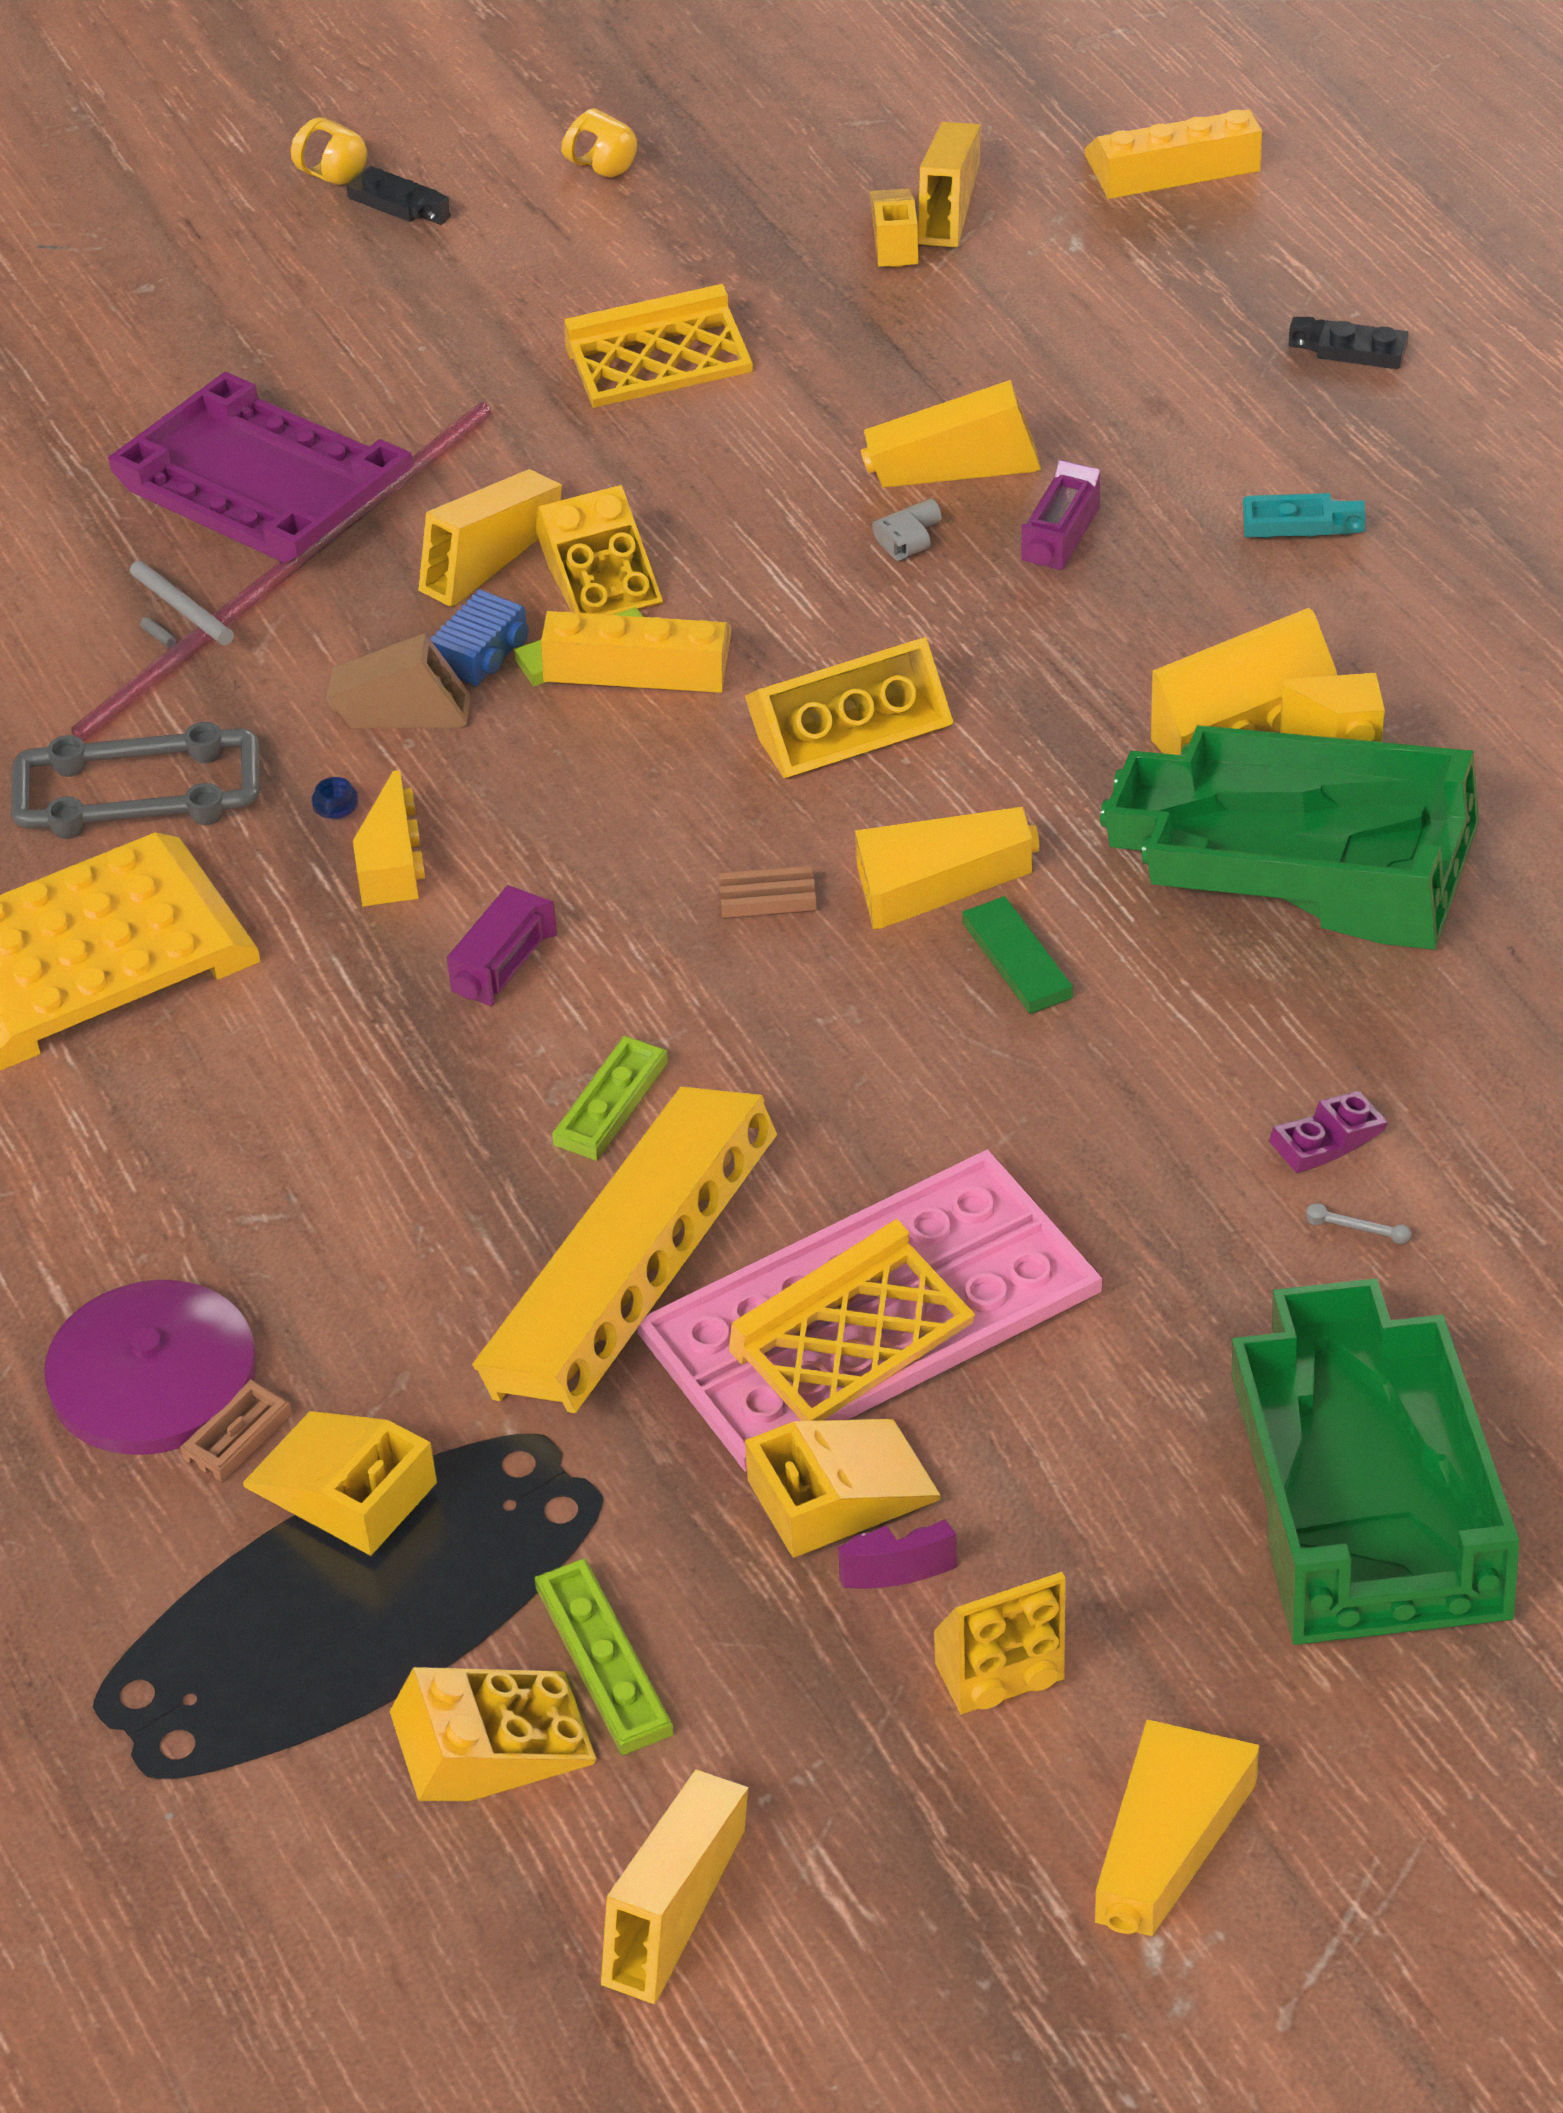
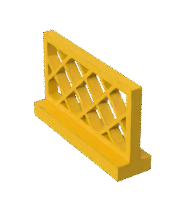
[564,284,753,408]
[729,1218,975,1421]

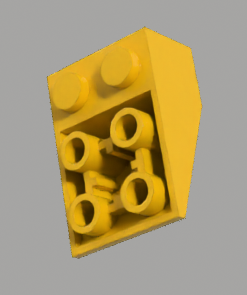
[535,485,663,615]
[243,1411,437,1556]
[745,1419,941,1558]
[934,1572,1066,1715]
[389,1667,596,1801]

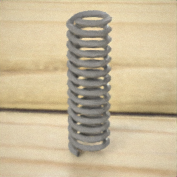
[140,617,176,648]

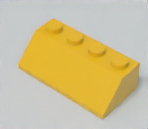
[1085,109,1262,199]
[1151,608,1338,755]
[541,611,731,693]
[745,637,954,778]

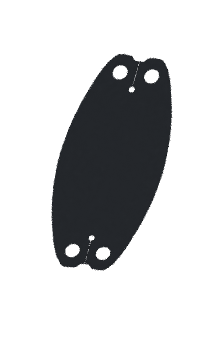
[93,1434,603,1779]

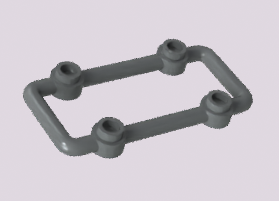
[11,722,260,839]

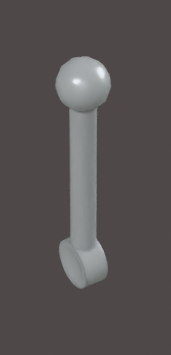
[1306,1203,1411,1244]

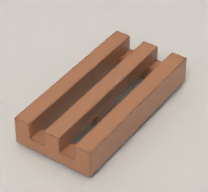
[718,866,817,918]
[180,1379,292,1483]

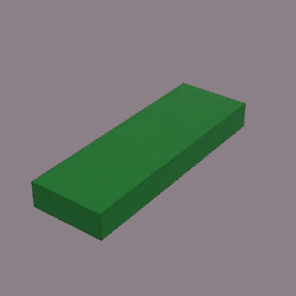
[962,896,1073,1014]

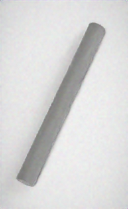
[130,561,234,645]

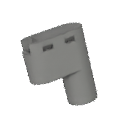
[872,498,942,561]

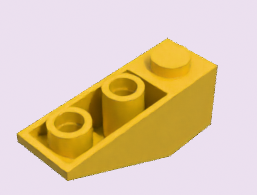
[870,188,918,267]
[353,770,425,907]

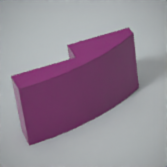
[1269,1091,1388,1173]
[838,1519,957,1589]

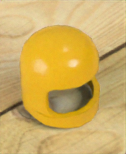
[561,108,637,178]
[291,117,367,185]

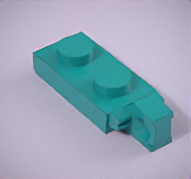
[1243,493,1366,538]

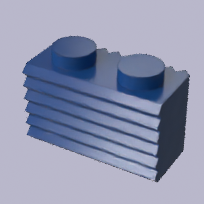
[431,589,529,687]

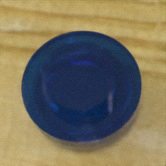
[312,777,358,819]

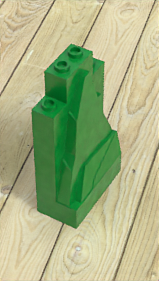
[1100,725,1479,950]
[1231,1278,1520,1645]

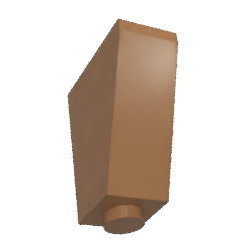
[326,633,471,728]

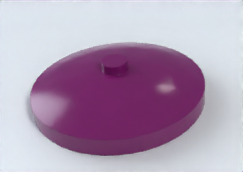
[44,1280,257,1455]

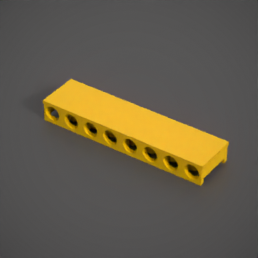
[472,1086,777,1413]

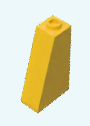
[918,122,981,248]
[861,380,1041,488]
[418,469,562,607]
[855,807,1040,930]
[1095,1719,1260,1936]
[601,1769,748,2005]

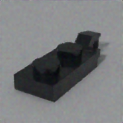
[346,166,451,225]
[1289,317,1409,370]

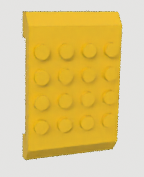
[0,832,260,1071]

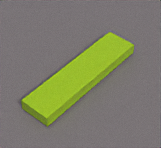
[534,1558,673,1756]

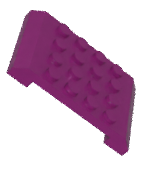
[108,371,414,563]

